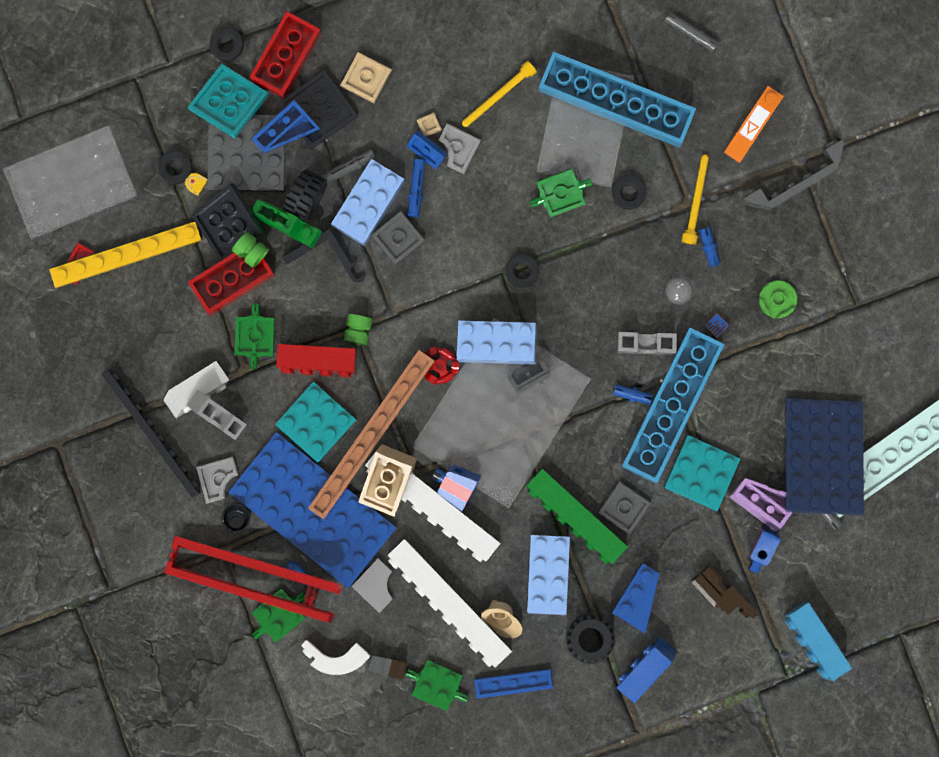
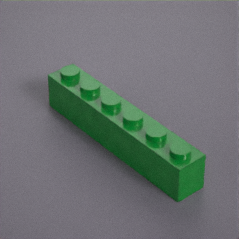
[526,469,628,564]

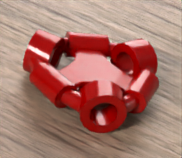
[424,346,459,385]

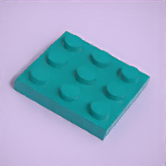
[188,64,268,139]
[275,382,356,463]
[664,435,740,512]

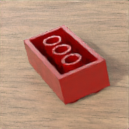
[250,11,321,99]
[188,253,275,317]
[276,344,357,378]

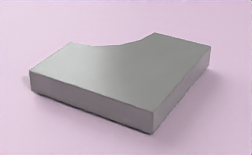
[439,123,481,174]
[196,456,239,504]
[351,559,393,613]

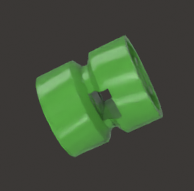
[232,232,269,268]
[343,314,373,346]

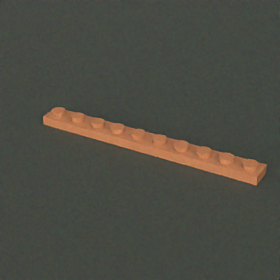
[308,350,435,519]

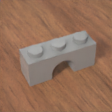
[617,332,677,355]
[186,390,247,440]

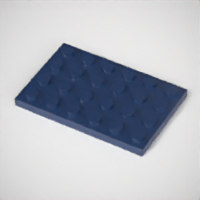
[785,398,864,516]

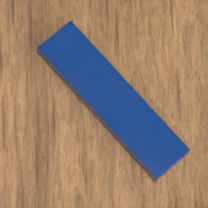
[474,669,553,699]

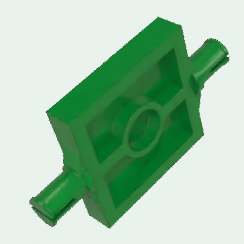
[530,168,593,217]
[235,304,275,369]
[251,588,306,643]
[406,660,469,711]

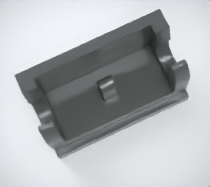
[507,358,551,395]

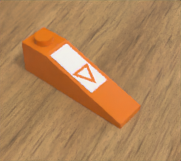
[724,86,784,163]

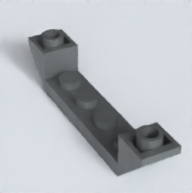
[742,140,844,211]

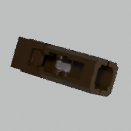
[690,565,758,619]

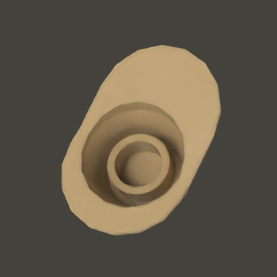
[481,599,523,638]

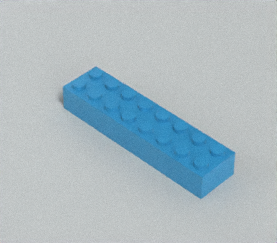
[538,51,696,148]
[621,328,725,484]

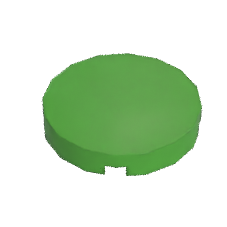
[759,280,797,319]

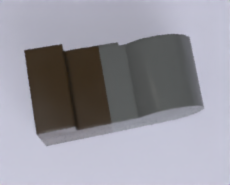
[369,655,407,680]

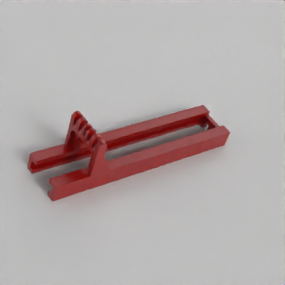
[164,536,343,623]

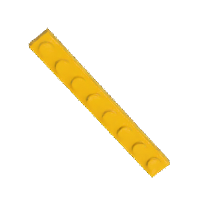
[49,222,202,288]

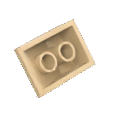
[359,444,417,516]

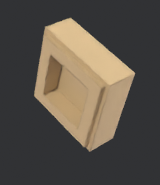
[417,113,442,137]

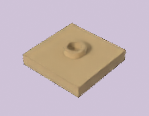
[340,52,392,103]

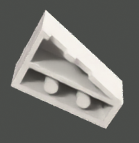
[164,361,229,419]

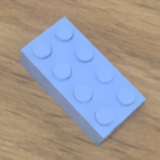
[331,159,405,246]
[457,321,537,364]
[527,535,570,615]

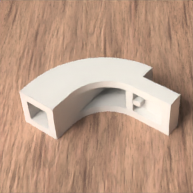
[301,639,371,675]

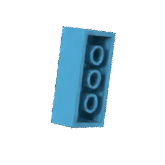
[784,602,852,681]

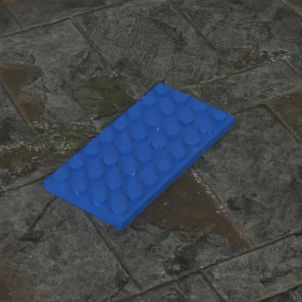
[229,432,396,588]

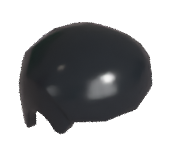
[221,503,250,534]

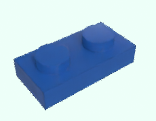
[407,131,448,169]

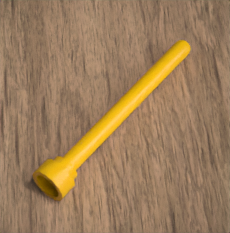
[462,61,537,127]
[681,154,709,244]

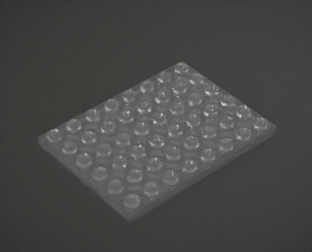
[412,318,591,509]

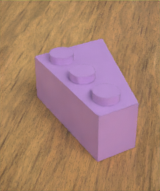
[730,478,793,532]

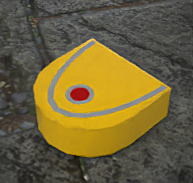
[185,173,208,196]

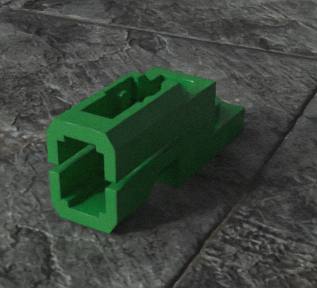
[251,199,322,248]

